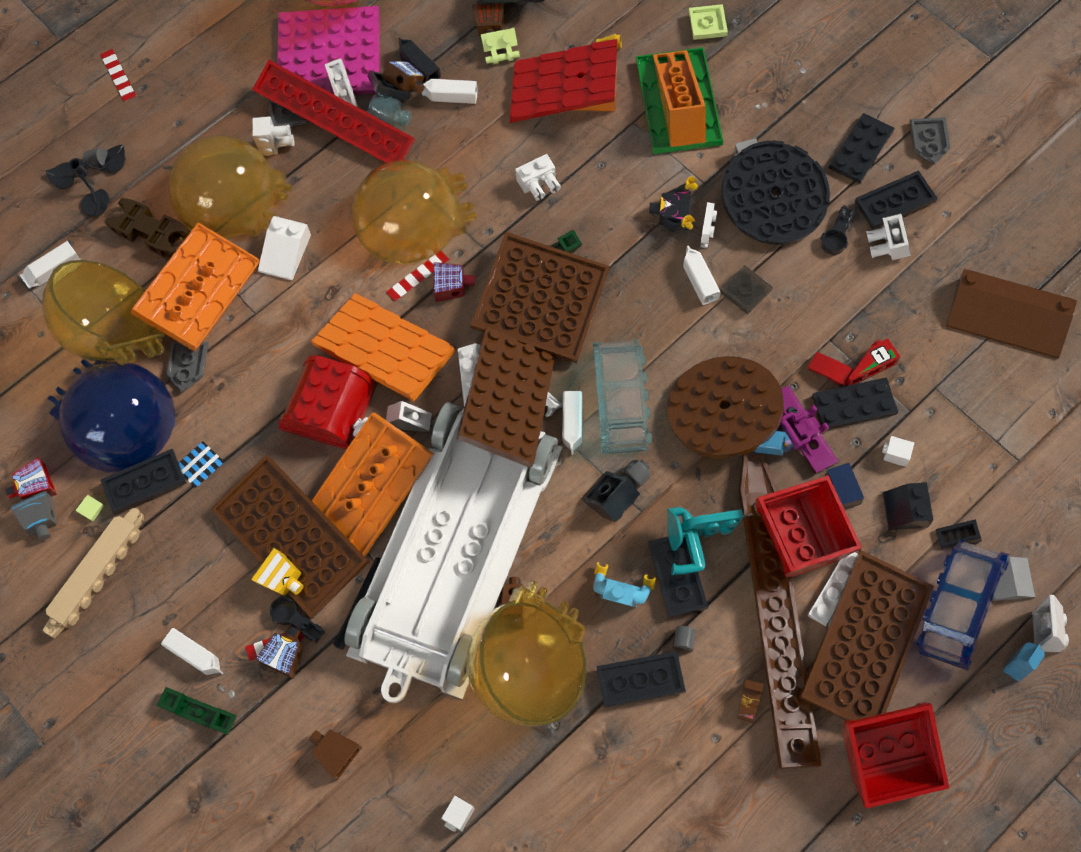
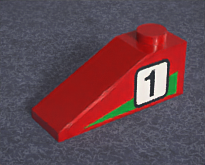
[846,339,900,386]

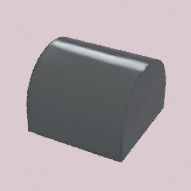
[83,148,108,169]
[673,626,696,651]

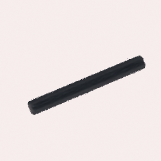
[333,557,381,650]

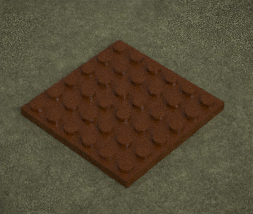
[470,232,610,364]

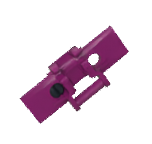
[780,385,839,474]

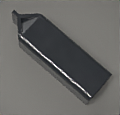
[398,37,441,83]

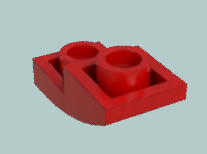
[808,352,853,386]

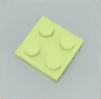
[689,4,728,40]

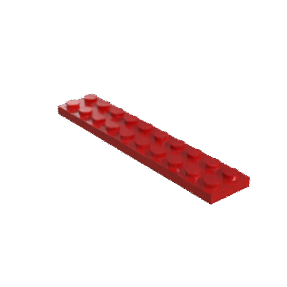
[252,59,416,170]

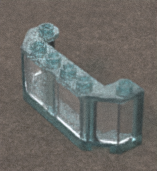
[593,339,652,454]

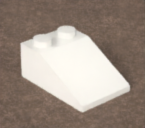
[258,216,311,281]
[1032,595,1069,652]

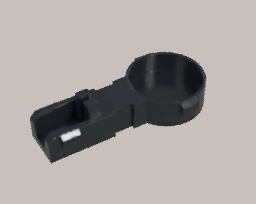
[820,205,856,255]
[270,596,325,643]

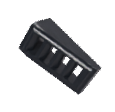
[936,519,982,549]

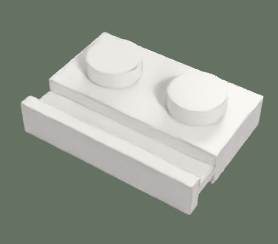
[700,202,717,248]

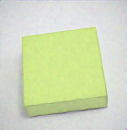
[76,495,104,522]

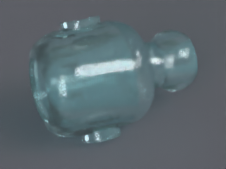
[368,94,412,126]

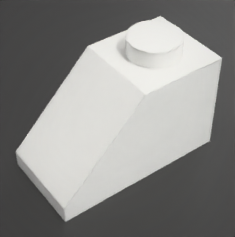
[386,401,432,432]

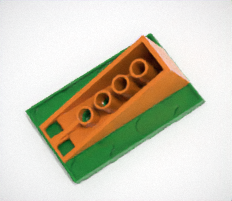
[636,47,723,154]

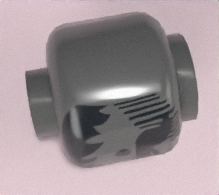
[622,460,651,488]

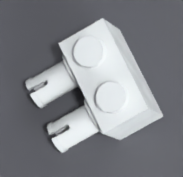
[253,117,295,156]
[515,154,561,201]
[866,214,911,260]

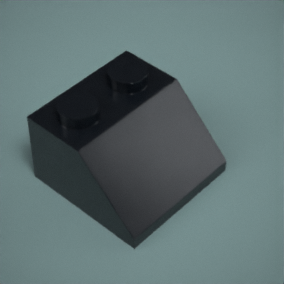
[581,471,640,522]
[883,482,933,530]

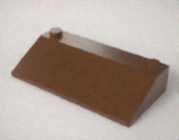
[946,269,1077,359]

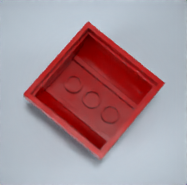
[278,355,377,450]
[754,475,862,577]
[842,702,949,808]

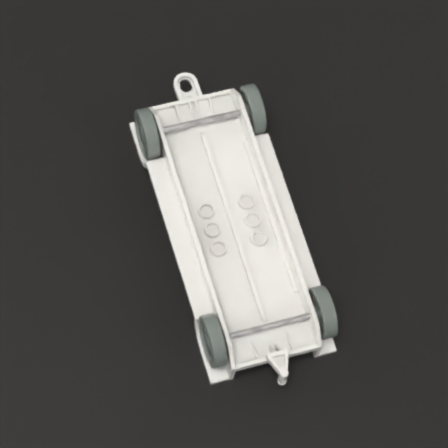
[345,402,562,703]

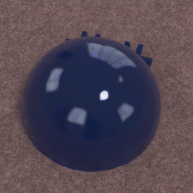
[47,357,176,472]

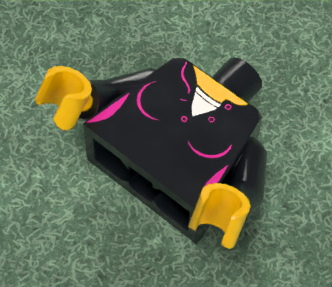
[649,176,698,232]

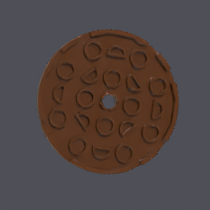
[667,356,784,458]

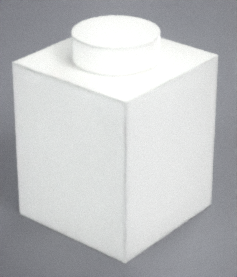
[882,436,914,467]
[442,796,475,832]

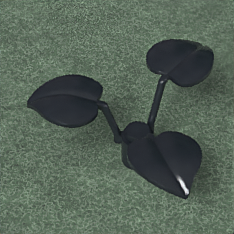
[46,144,126,217]

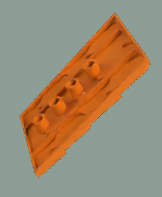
[131,222,260,352]
[311,293,456,402]
[312,413,434,556]

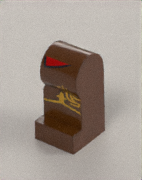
[737,679,764,723]

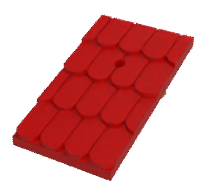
[510,39,618,123]

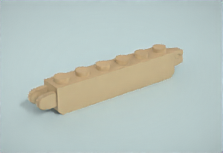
[43,508,144,638]

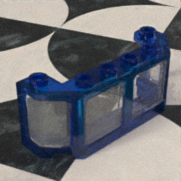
[917,539,1009,671]

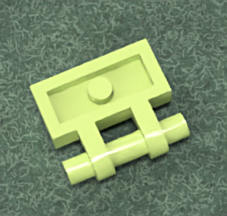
[481,28,520,64]

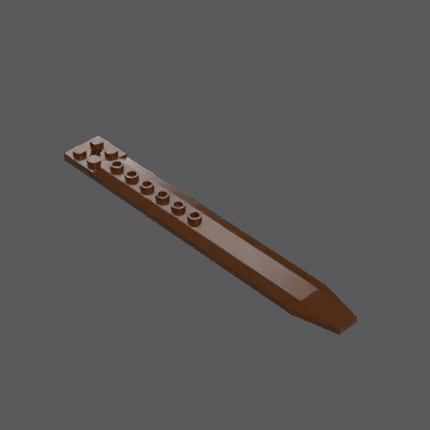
[739,453,822,769]

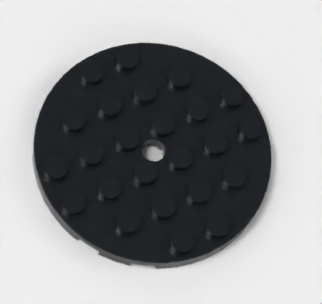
[721,141,830,245]

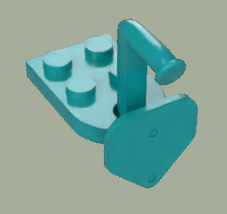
[667,507,744,575]

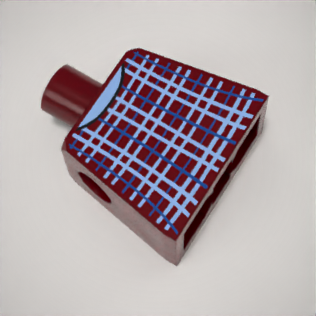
[434,262,475,302]

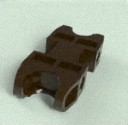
[104,198,191,258]

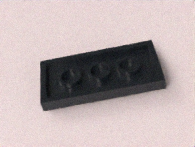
[829,113,895,184]
[855,170,938,230]
[812,377,898,429]
[100,449,187,515]
[648,536,708,618]
[596,651,686,708]

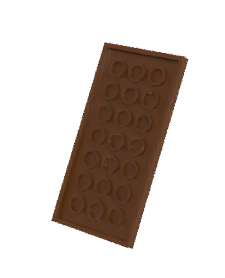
[457,327,555,468]
[211,454,370,618]
[799,550,934,721]

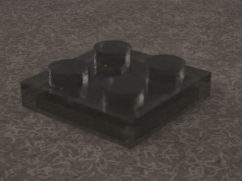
[720,265,773,315]

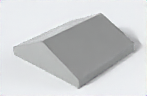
[986,557,1035,601]

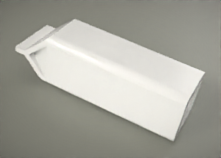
[422,79,478,104]
[20,241,81,288]
[683,246,720,305]
[562,391,583,455]
[161,628,223,675]

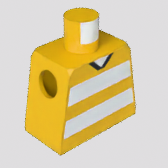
[251,548,303,596]

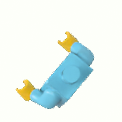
[593,562,656,607]

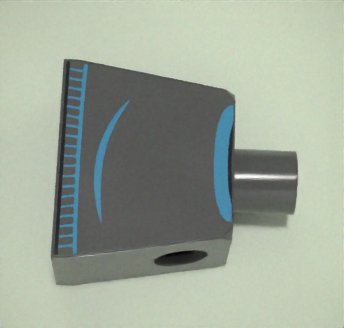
[10,491,57,541]

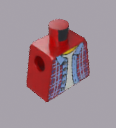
[5,457,57,500]

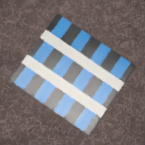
[179,441,224,488]

